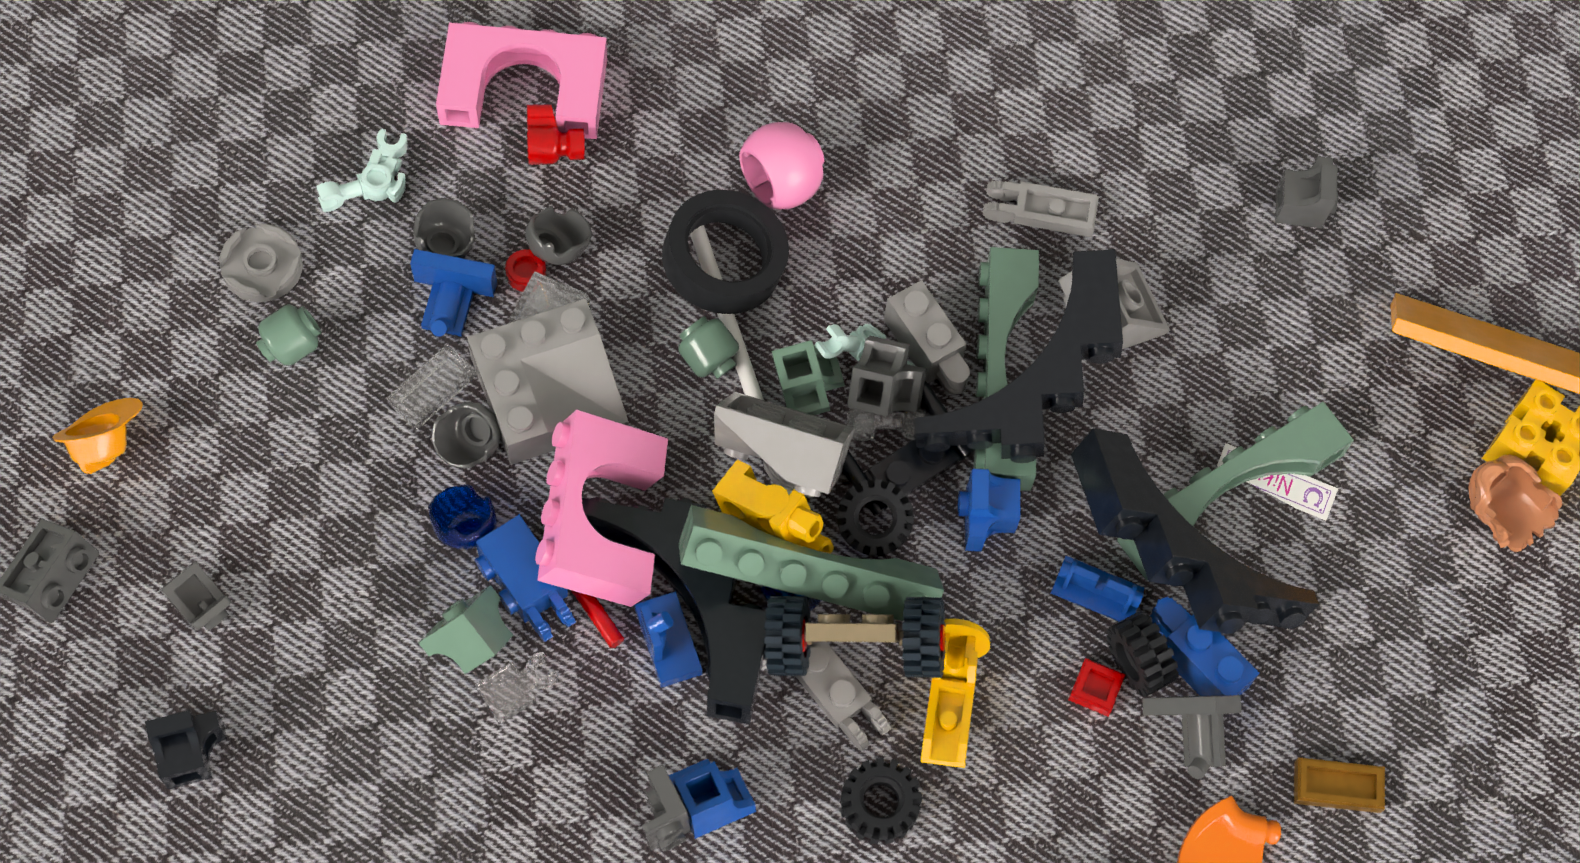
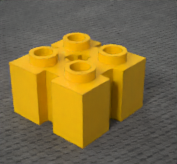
[1482,379,1580,496]

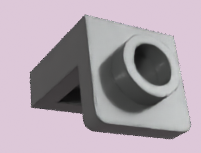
[159,562,232,631]

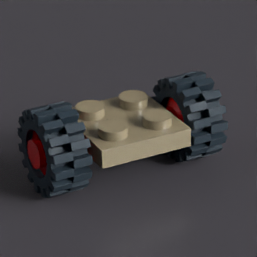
[764,596,946,678]

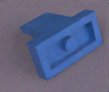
[410,249,497,337]
[635,591,702,688]

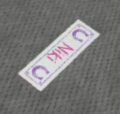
[1217,443,1338,521]

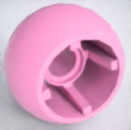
[739,122,824,210]

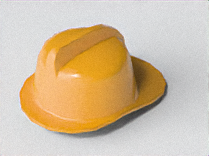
[52,398,143,474]

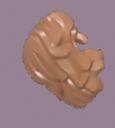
[1468,455,1562,552]

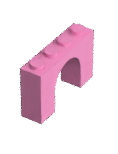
[436,22,607,139]
[535,410,668,607]

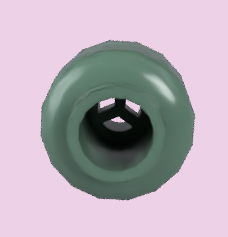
[256,304,321,366]
[678,316,739,379]

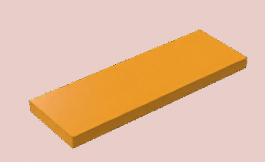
[1390,293,1580,394]

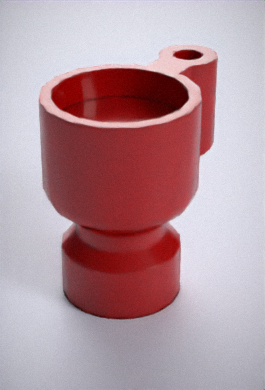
[527,104,585,165]

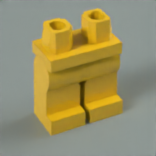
[712,459,834,554]

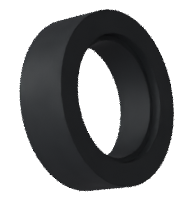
[662,190,789,314]

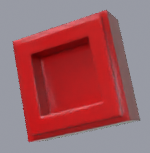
[1068,658,1126,717]

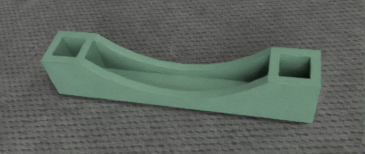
[974,247,1039,491]
[1117,401,1354,581]
[679,505,944,621]

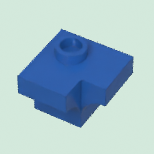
[957,469,1020,552]
[669,758,756,839]

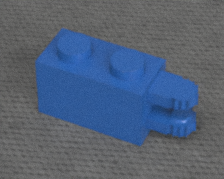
[474,514,576,642]
[1150,596,1260,696]

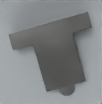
[1142,695,1242,779]

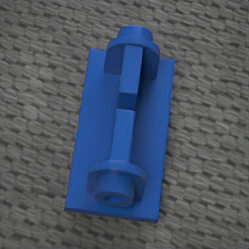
[1051,556,1145,622]

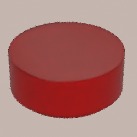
[505,249,547,292]

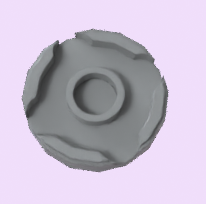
[219,223,303,302]

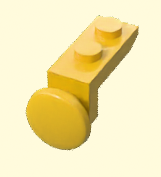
[921,619,990,768]

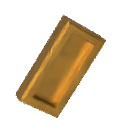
[1294,757,1385,813]

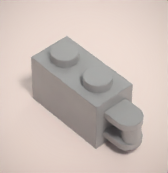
[883,280,970,394]

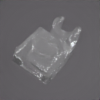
[475,652,558,724]

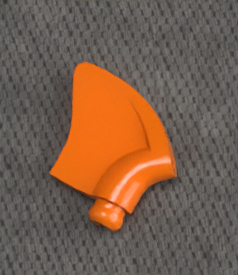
[1177,795,1281,863]

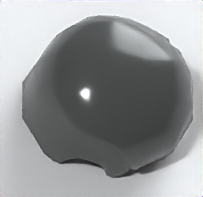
[413,198,475,259]
[525,206,593,265]
[431,402,501,469]

